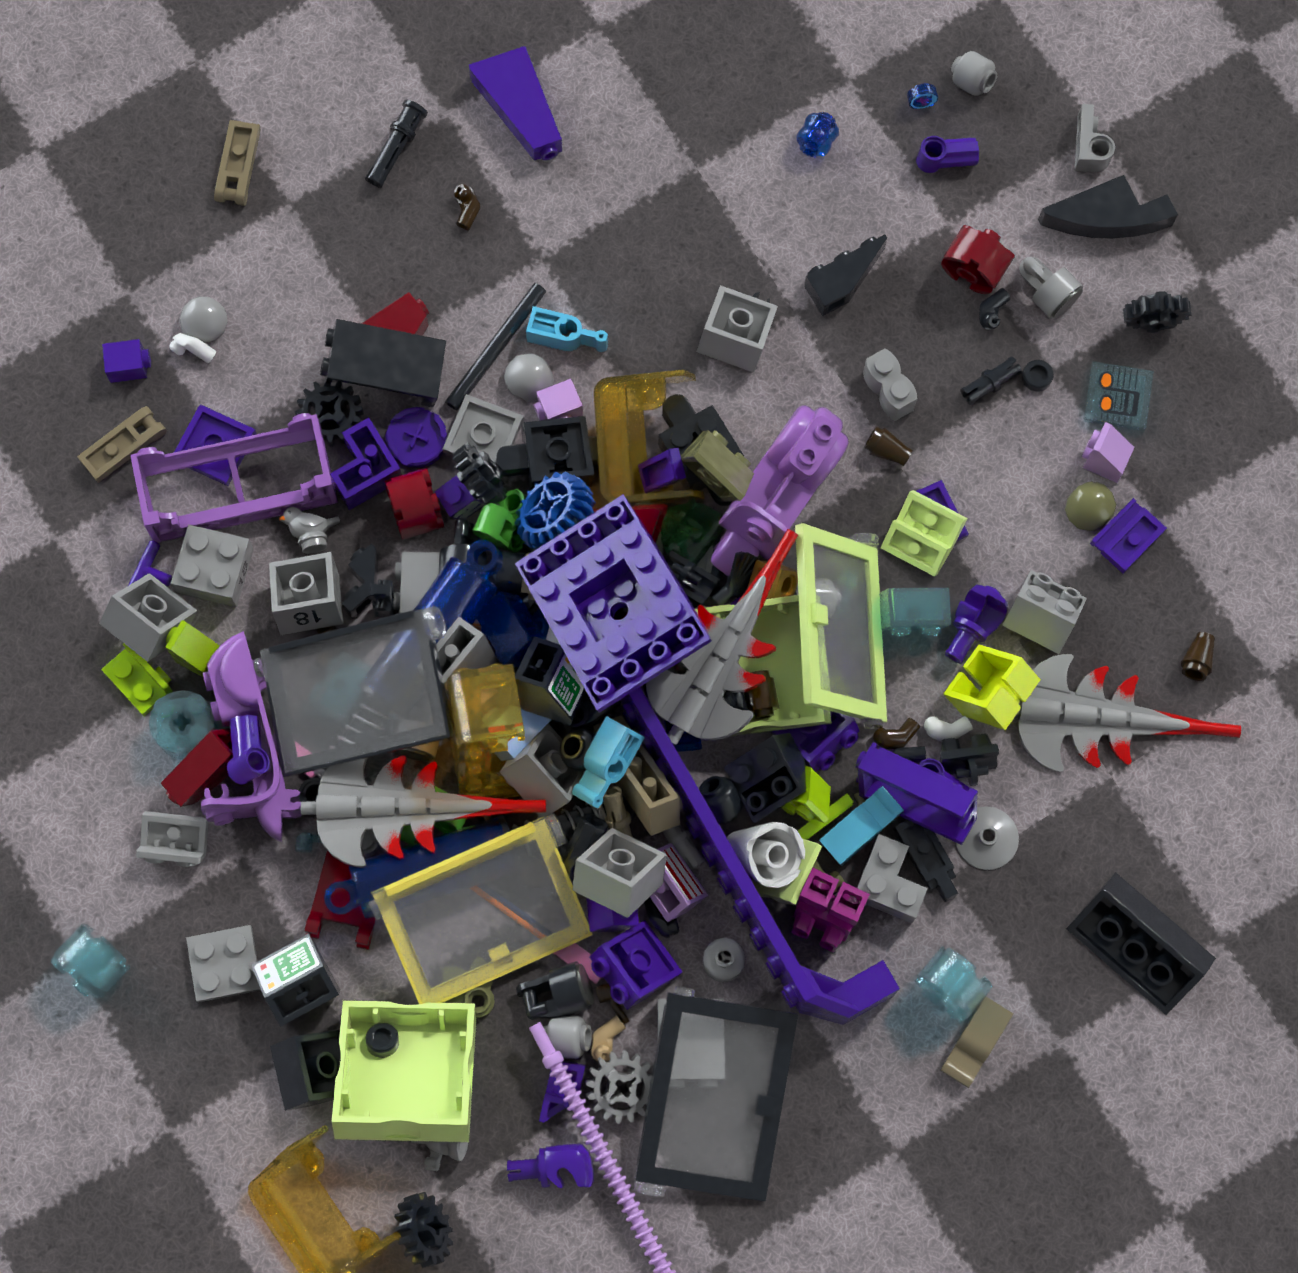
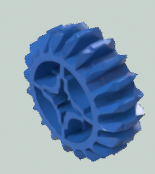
[514,471,596,550]

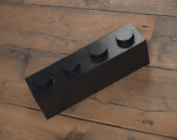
[1066,872,1216,1015]

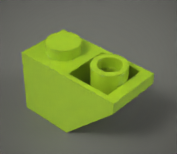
[165,620,220,677]
[781,766,831,823]

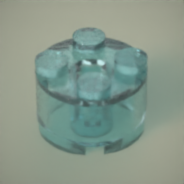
[149,691,219,761]
[50,923,130,998]
[915,946,993,1023]

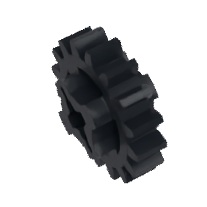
[1123,291,1192,333]
[295,381,364,447]
[452,443,507,505]
[394,1192,453,1268]

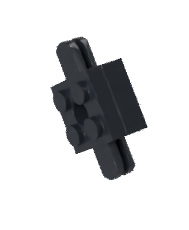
[658,394,744,506]
[496,416,620,491]

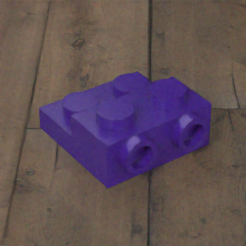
[769,711,860,772]
[589,920,683,1010]

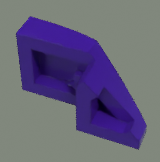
[539,1060,586,1123]

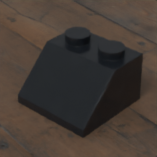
[270,1030,341,1111]

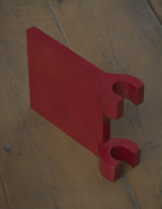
[304,851,390,950]

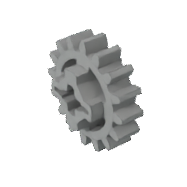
[585,1050,652,1124]

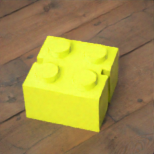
[943,644,1041,730]

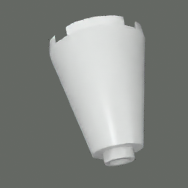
[727,822,805,888]

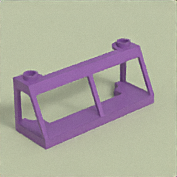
[130,413,338,543]

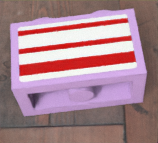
[650,843,708,922]

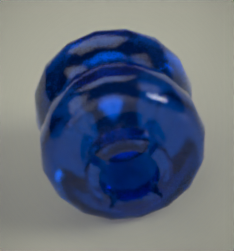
[796,112,839,157]

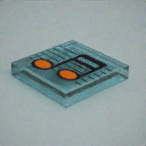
[1083,361,1154,432]

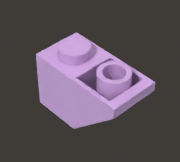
[1082,422,1134,483]

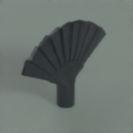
[711,551,758,606]

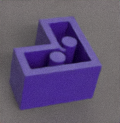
[330,418,402,510]

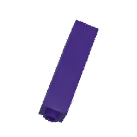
[469,46,562,161]

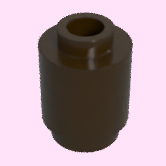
[744,670,779,719]

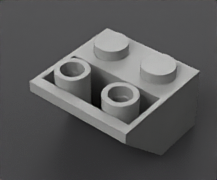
[1002,570,1087,654]

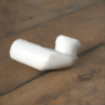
[169,333,216,364]
[924,716,973,742]

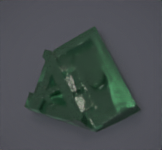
[661,498,724,565]

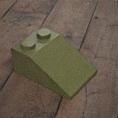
[681,430,754,501]

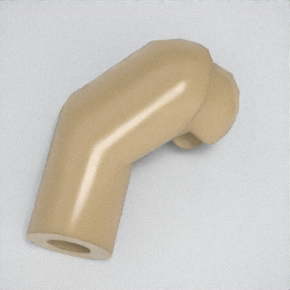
[591,1015,626,1062]

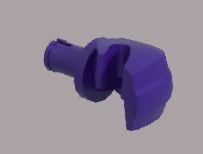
[945,584,1008,664]
[507,1144,594,1188]

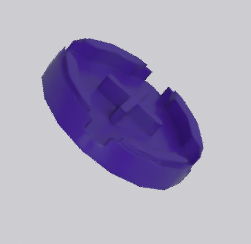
[385,407,447,468]

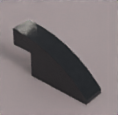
[1038,175,1178,239]

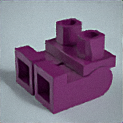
[792,868,870,952]

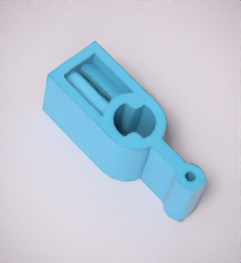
[526,306,608,352]
[572,716,645,809]
[819,786,904,866]

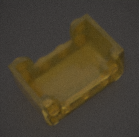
[447,664,525,799]

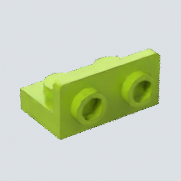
[101,643,173,717]

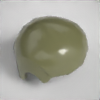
[1065,481,1117,531]

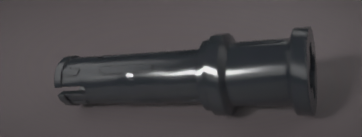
[365,99,428,188]

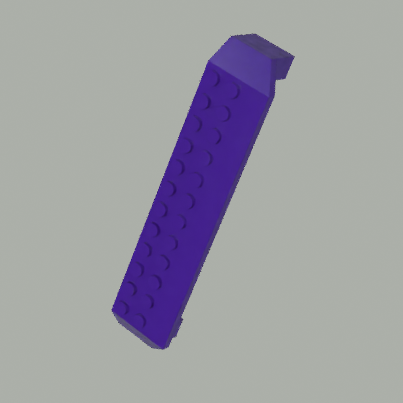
[620,687,900,1025]

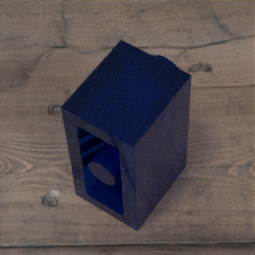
[475,591,546,667]

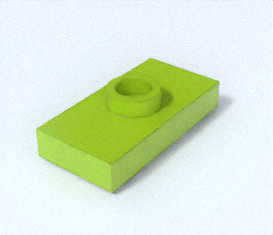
[797,794,854,840]

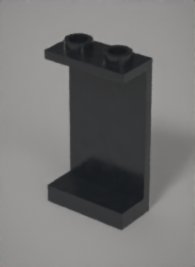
[320,319,446,407]

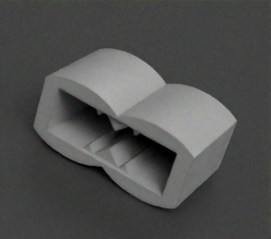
[863,349,917,421]

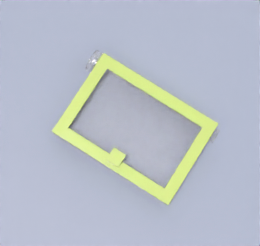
[795,523,887,729]

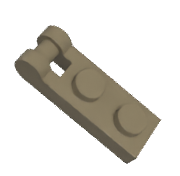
[214,120,261,206]
[77,406,167,483]

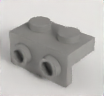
[136,811,209,867]

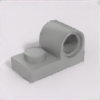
[1075,104,1115,172]

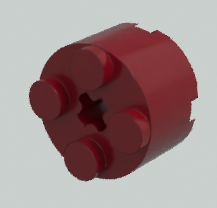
[941,225,1015,294]
[384,468,444,540]

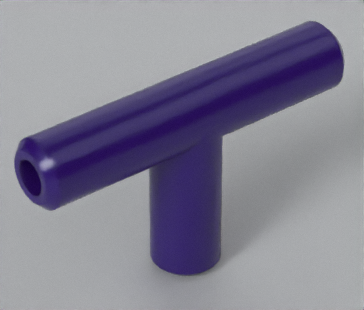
[128,540,172,587]

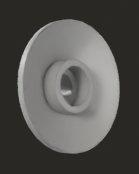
[955,807,1019,870]

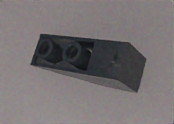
[804,234,887,316]

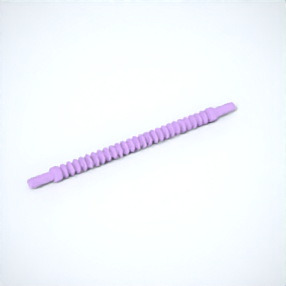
[529,1022,676,1273]

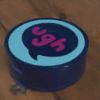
[907,83,938,109]

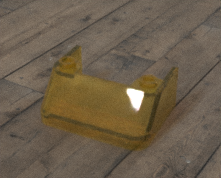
[594,369,705,503]
[248,1125,401,1273]

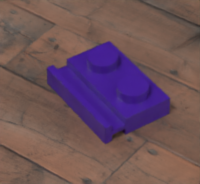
[1090,498,1167,574]

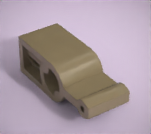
[940,996,1014,1088]

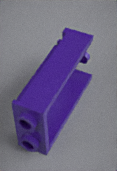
[855,742,978,845]

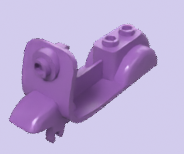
[711,405,849,576]
[201,631,302,842]

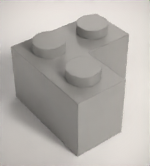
[853,834,928,923]

